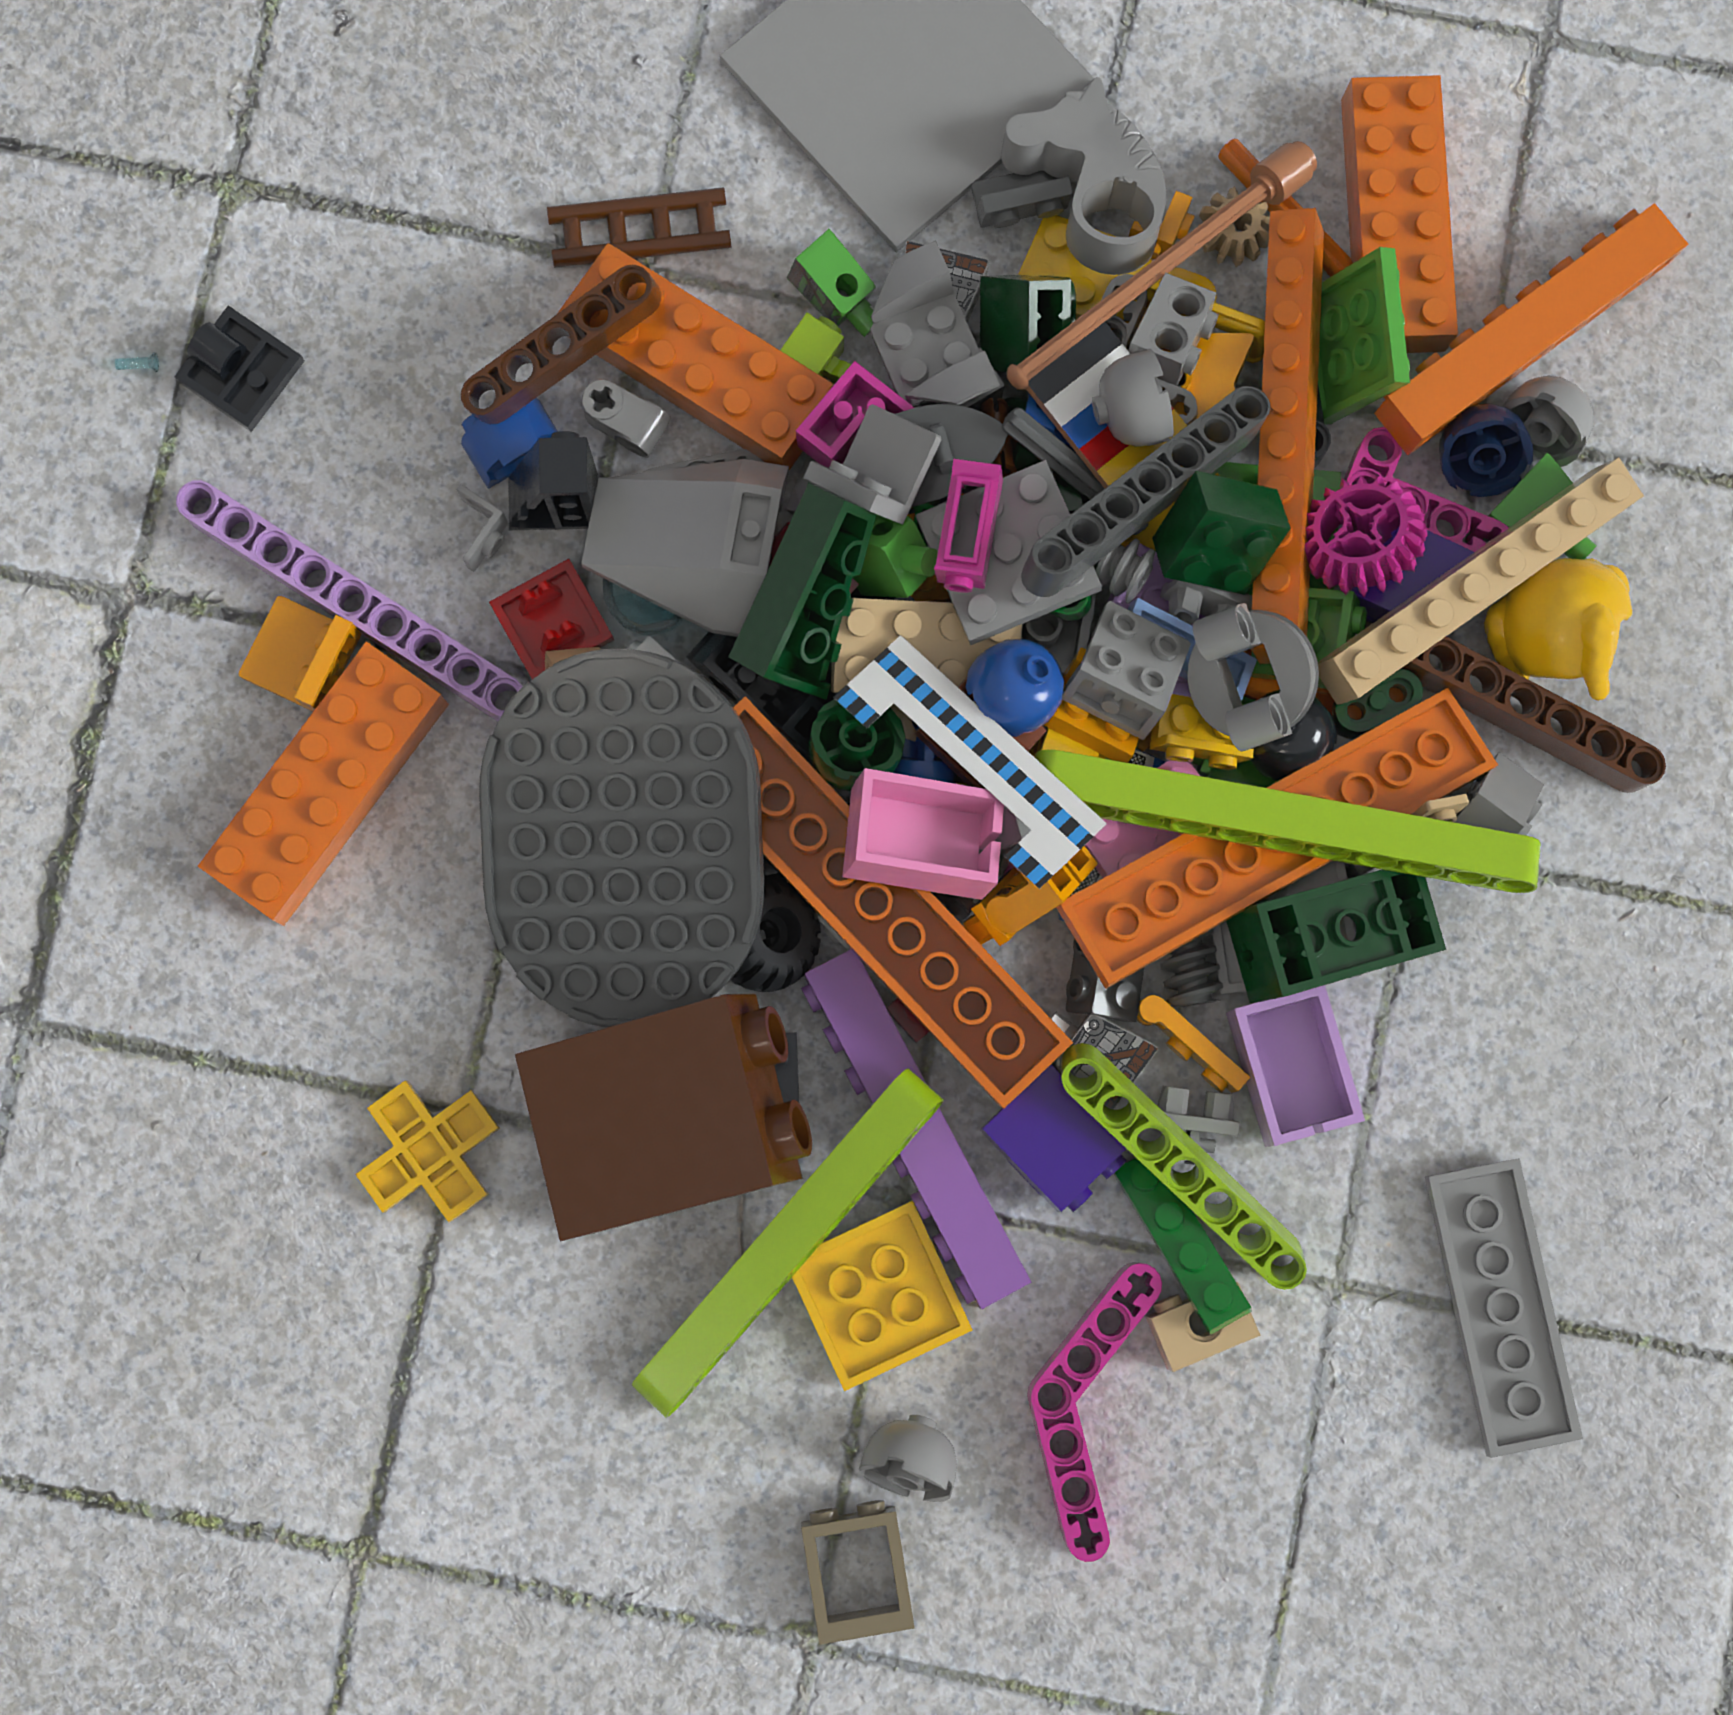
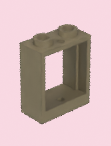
[801,1500,915,1645]

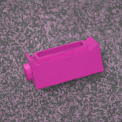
[934,459,1003,593]

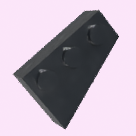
[508,431,599,531]

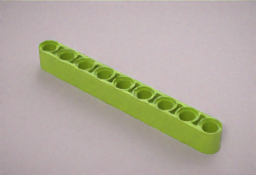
[632,1068,944,1418]

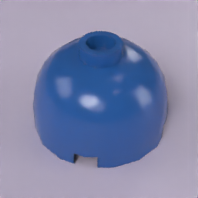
[966,639,1064,737]

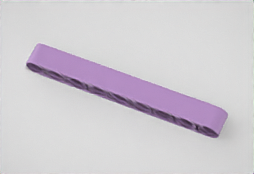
[176,480,523,721]

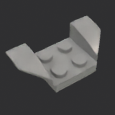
[870,240,1000,406]

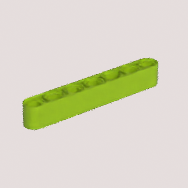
[1061,1043,1307,1290]

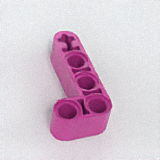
[1343,427,1508,552]

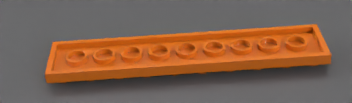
[1056,688,1498,989]

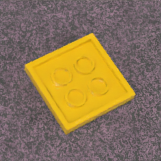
[792,1201,973,1391]

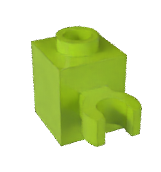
[780,312,851,384]

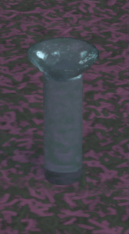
[115,352,159,372]

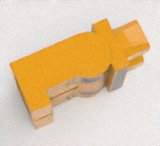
[963,846,1098,946]

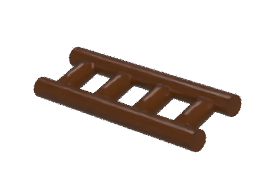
[547,187,732,268]

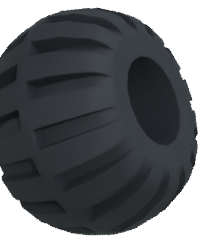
[730,877,821,992]

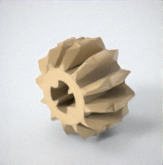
[1198,186,1270,267]

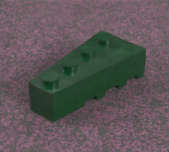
[729,482,876,700]

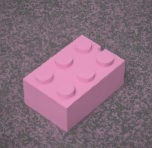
[842,768,1004,900]

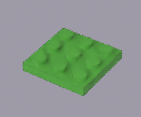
[1318,247,1410,425]

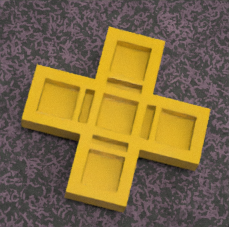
[355,1080,500,1223]

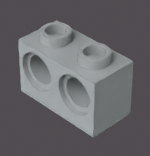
[1129,272,1219,386]

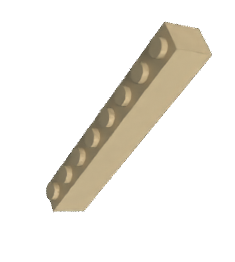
[1318,457,1644,705]

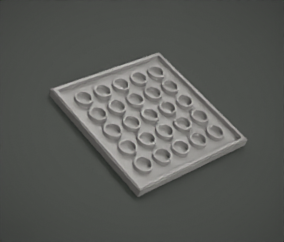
[720,0,1094,253]

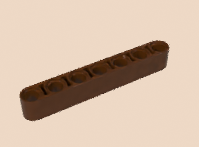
[1401,636,1666,793]

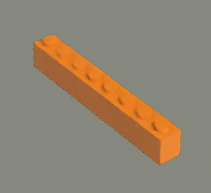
[1374,203,1689,455]

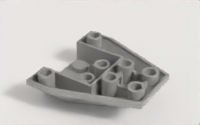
[581,459,789,637]

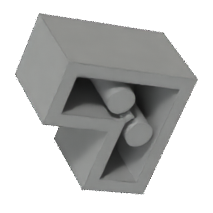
[1455,752,1544,887]

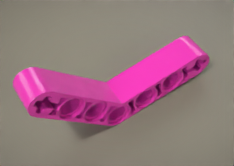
[1027,1262,1162,1562]

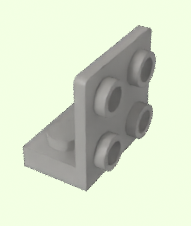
[803,404,941,525]
[1062,601,1191,740]

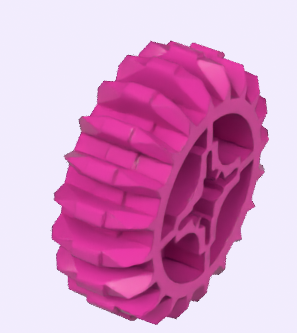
[1305,475,1428,597]

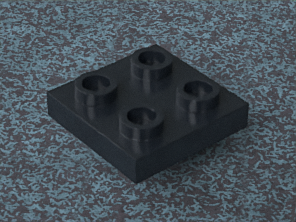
[174,305,305,432]

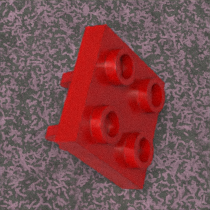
[489,558,614,680]

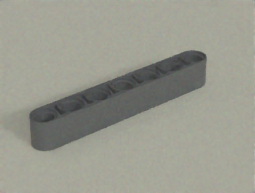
[1021,386,1270,597]

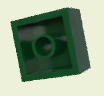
[1152,471,1291,595]

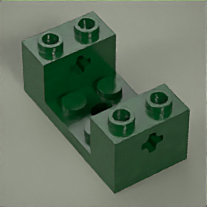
[1226,869,1447,1004]

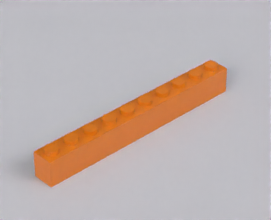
[1251,208,1324,664]

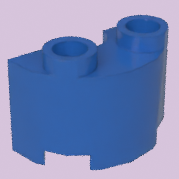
[461,398,558,489]

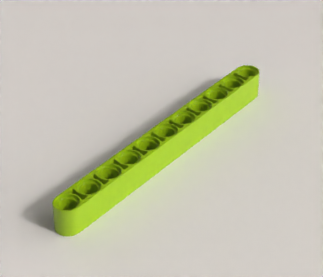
[1035,750,1541,893]

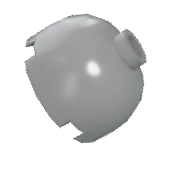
[1092,348,1174,447]
[1503,375,1594,467]
[859,1415,957,1502]

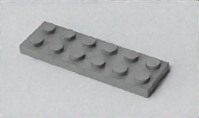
[1425,1158,1583,1458]

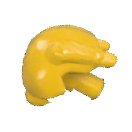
[1484,558,1632,701]

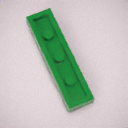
[1114,1158,1252,1335]

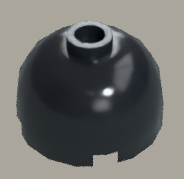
[1250,689,1338,780]

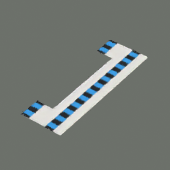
[833,635,1107,889]

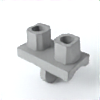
[1160,580,1252,625]
[1157,1086,1240,1165]

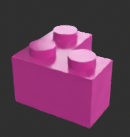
[796,361,915,468]

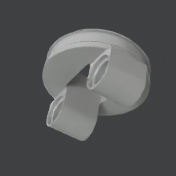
[1187,603,1319,752]

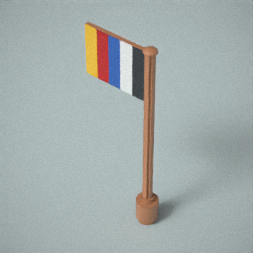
[1007,141,1317,488]

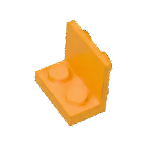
[238,596,362,712]

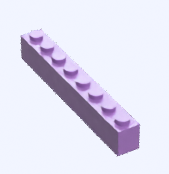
[801,949,1032,1309]

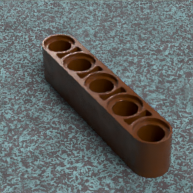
[461,265,661,424]

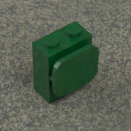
[980,275,1076,372]

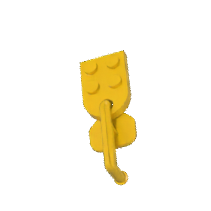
[1018,215,1265,363]

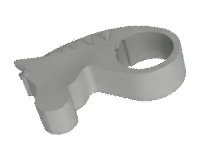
[1001,77,1166,275]

